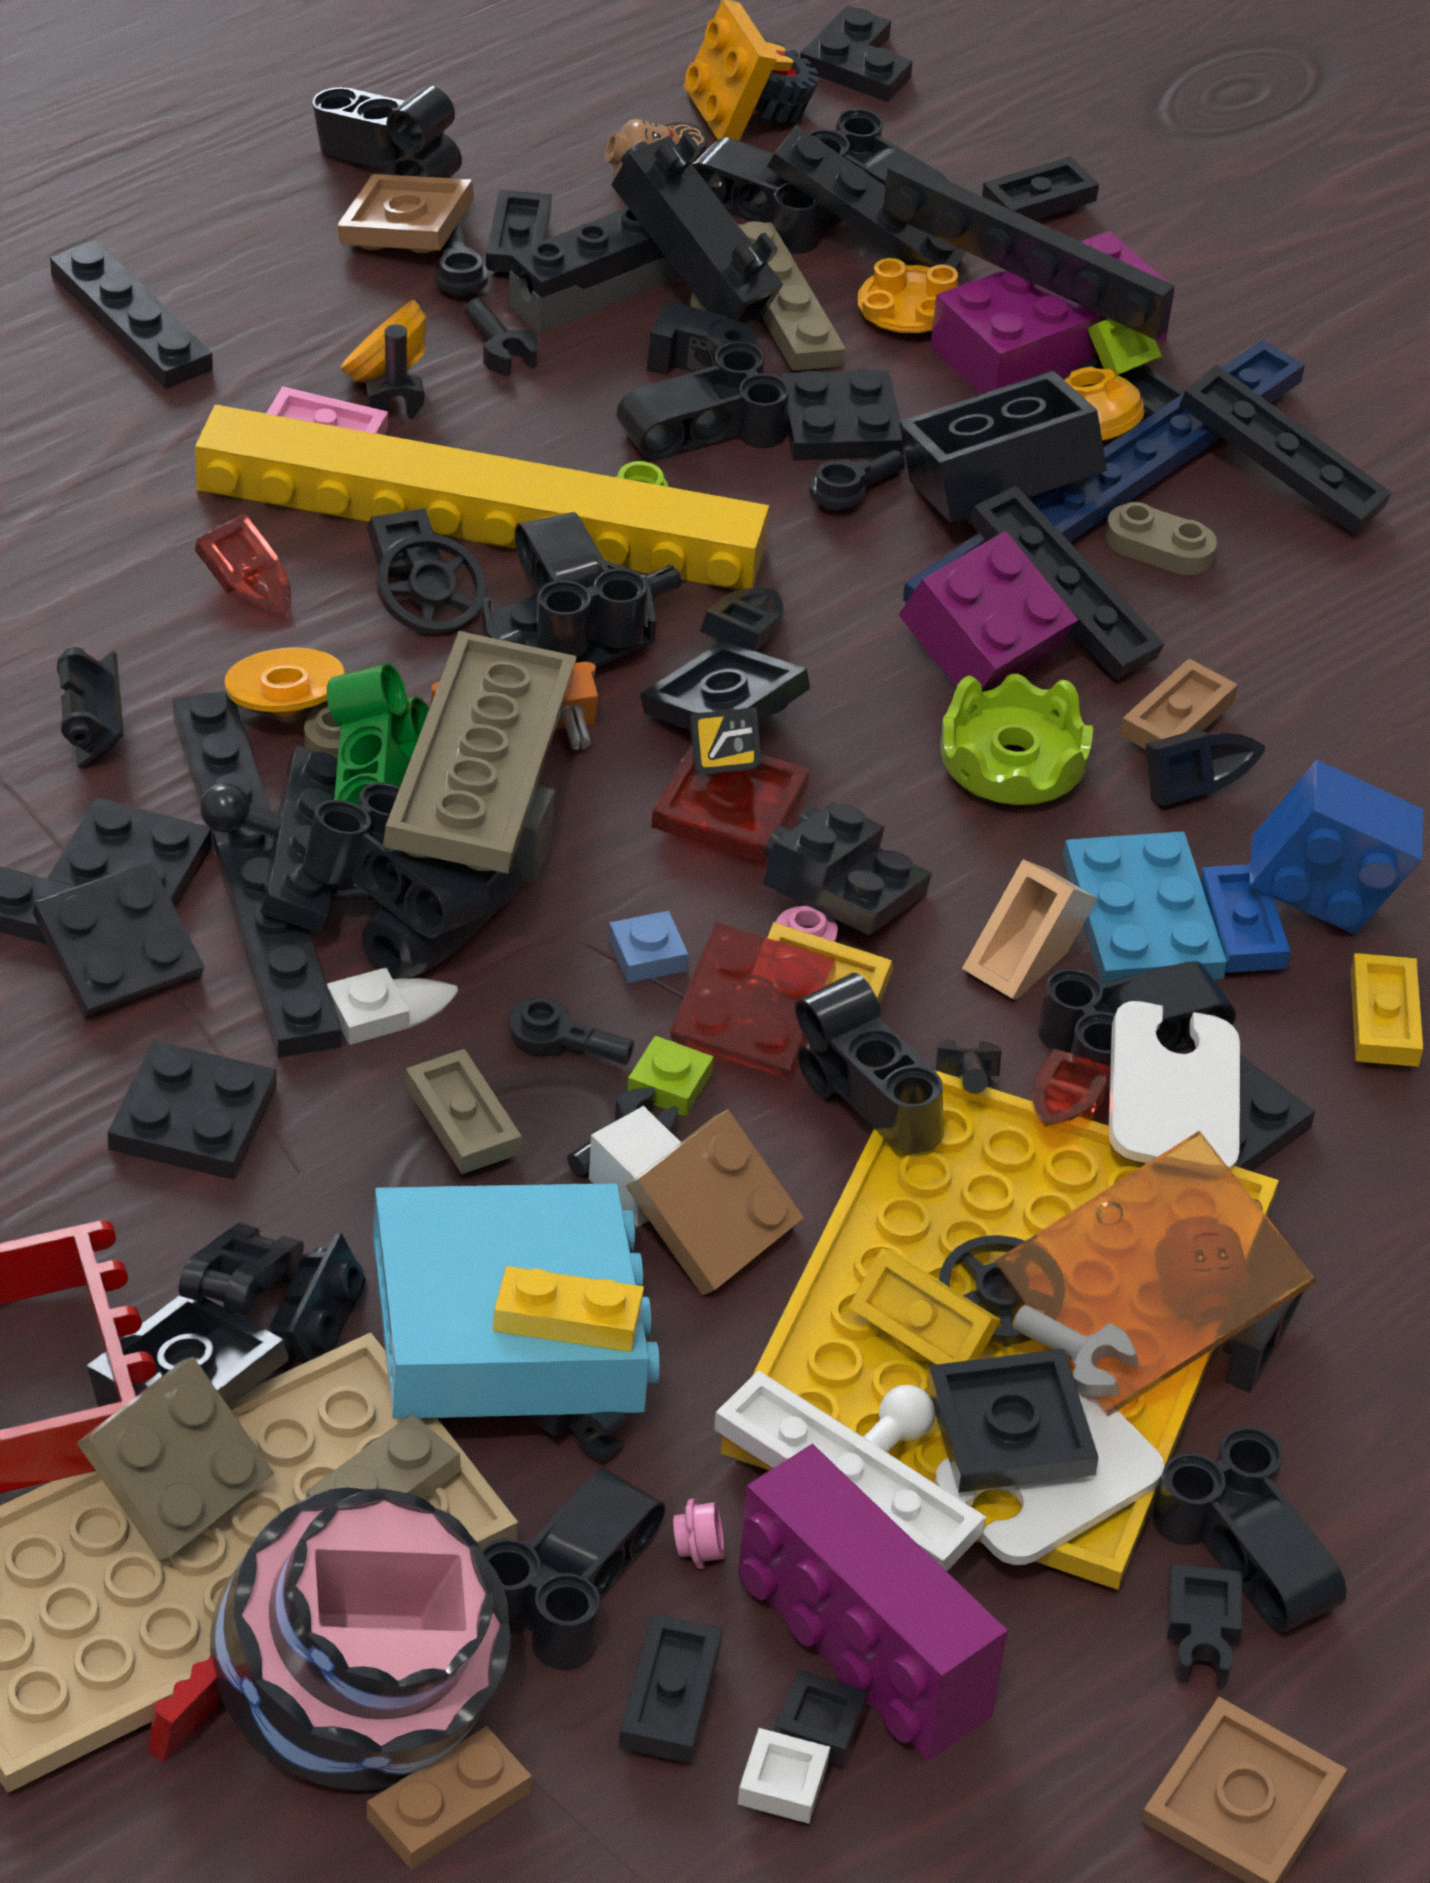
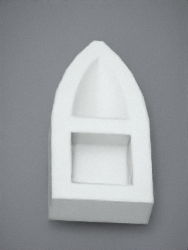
[326,968,458,1045]

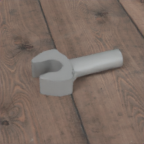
[1013,1305,1139,1397]

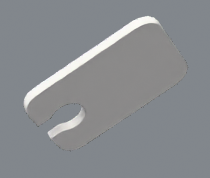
[1109,1001,1240,1176]
[935,1390,1164,1565]

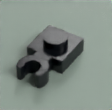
[1166,1564,1242,1686]

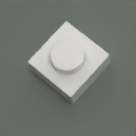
[738,1728,830,1824]

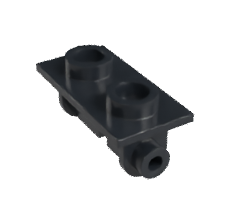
[57,647,124,769]
[266,1232,366,1365]

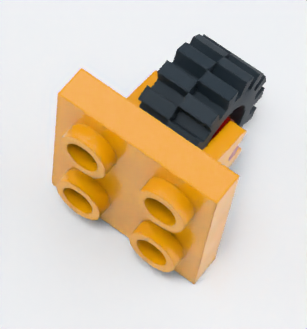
[683,0,819,141]

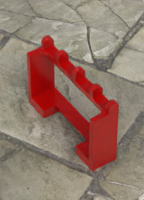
[0,1220,156,1494]

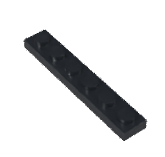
[883,158,1175,340]

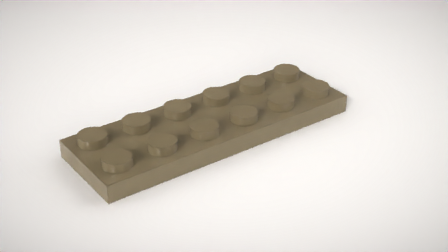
[383,631,576,874]

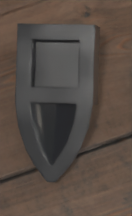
[700,588,783,652]
[1146,729,1265,806]
[1223,1279,1308,1393]

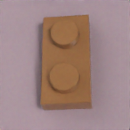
[1120,659,1238,749]
[367,1726,532,1870]

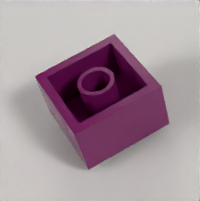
[898,531,1078,692]

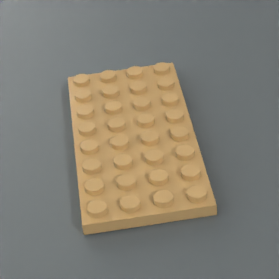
[0,1332,518,1793]

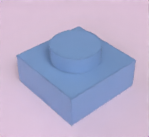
[608,911,688,983]

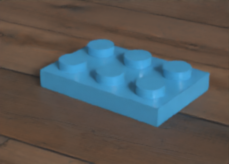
[1063,831,1227,984]

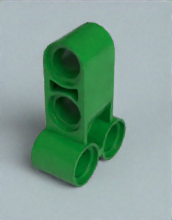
[326,663,430,805]

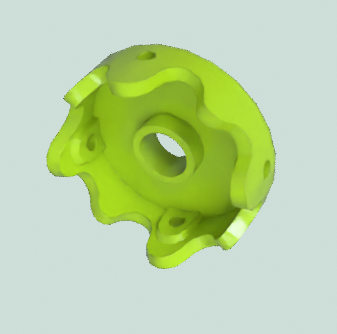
[940,674,1093,805]

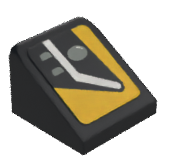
[689,707,762,775]

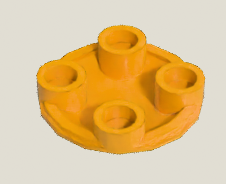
[858,258,959,333]

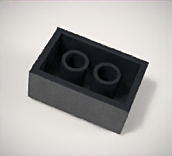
[899,371,1107,523]

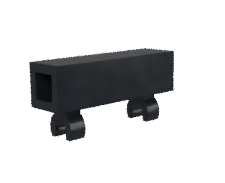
[611,132,784,324]

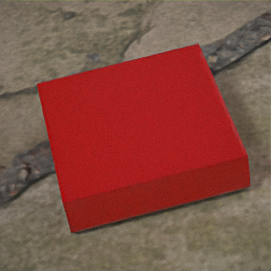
[147,1655,220,1762]

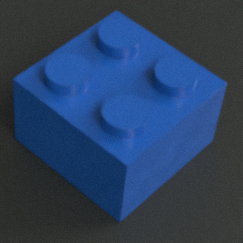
[1249,759,1423,935]

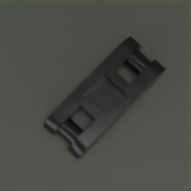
[178,1223,304,1315]

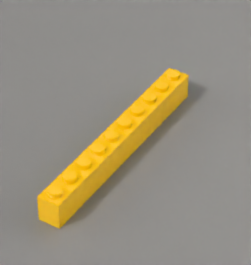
[195,404,769,590]

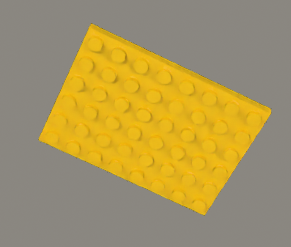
[721,1071,1279,1590]

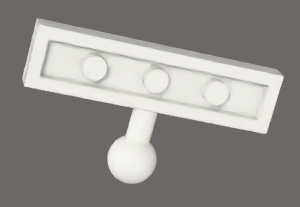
[714,1370,985,1572]

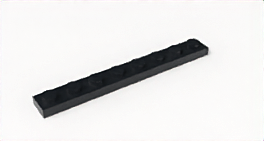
[172,690,341,1058]

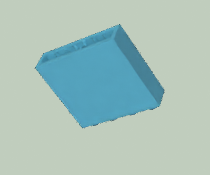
[373,1183,659,1419]

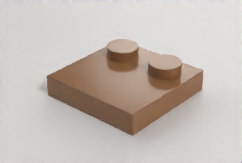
[337,174,475,253]
[626,1109,804,1296]
[1143,1697,1348,1883]

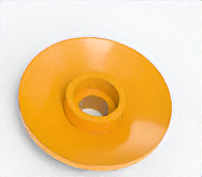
[224,648,345,717]

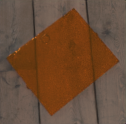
[995,1131,1315,1417]

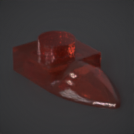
[195,513,292,617]
[1031,1049,1111,1127]

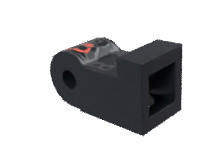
[646,300,756,375]

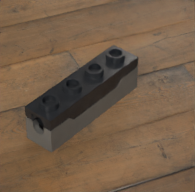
[509,207,681,334]

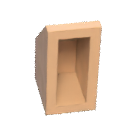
[962,859,1098,1000]

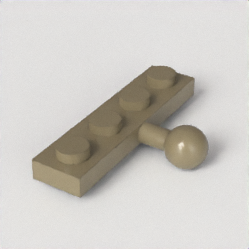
[690,221,846,371]

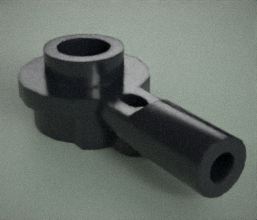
[435,224,488,298]
[808,450,905,511]
[508,997,634,1065]

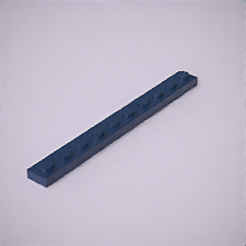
[903,340,1305,602]

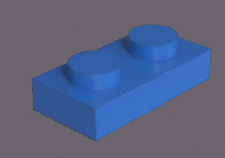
[1200,864,1291,973]

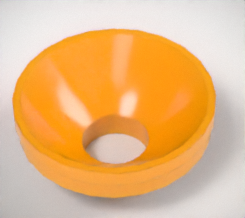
[340,300,427,383]
[1064,367,1145,440]

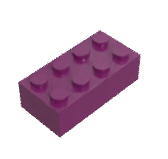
[930,231,1175,394]
[738,1443,1008,1761]

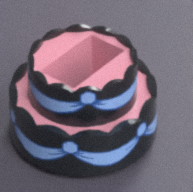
[210,1487,511,1790]

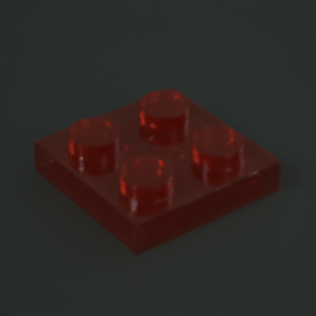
[651,744,810,863]
[670,922,836,1080]

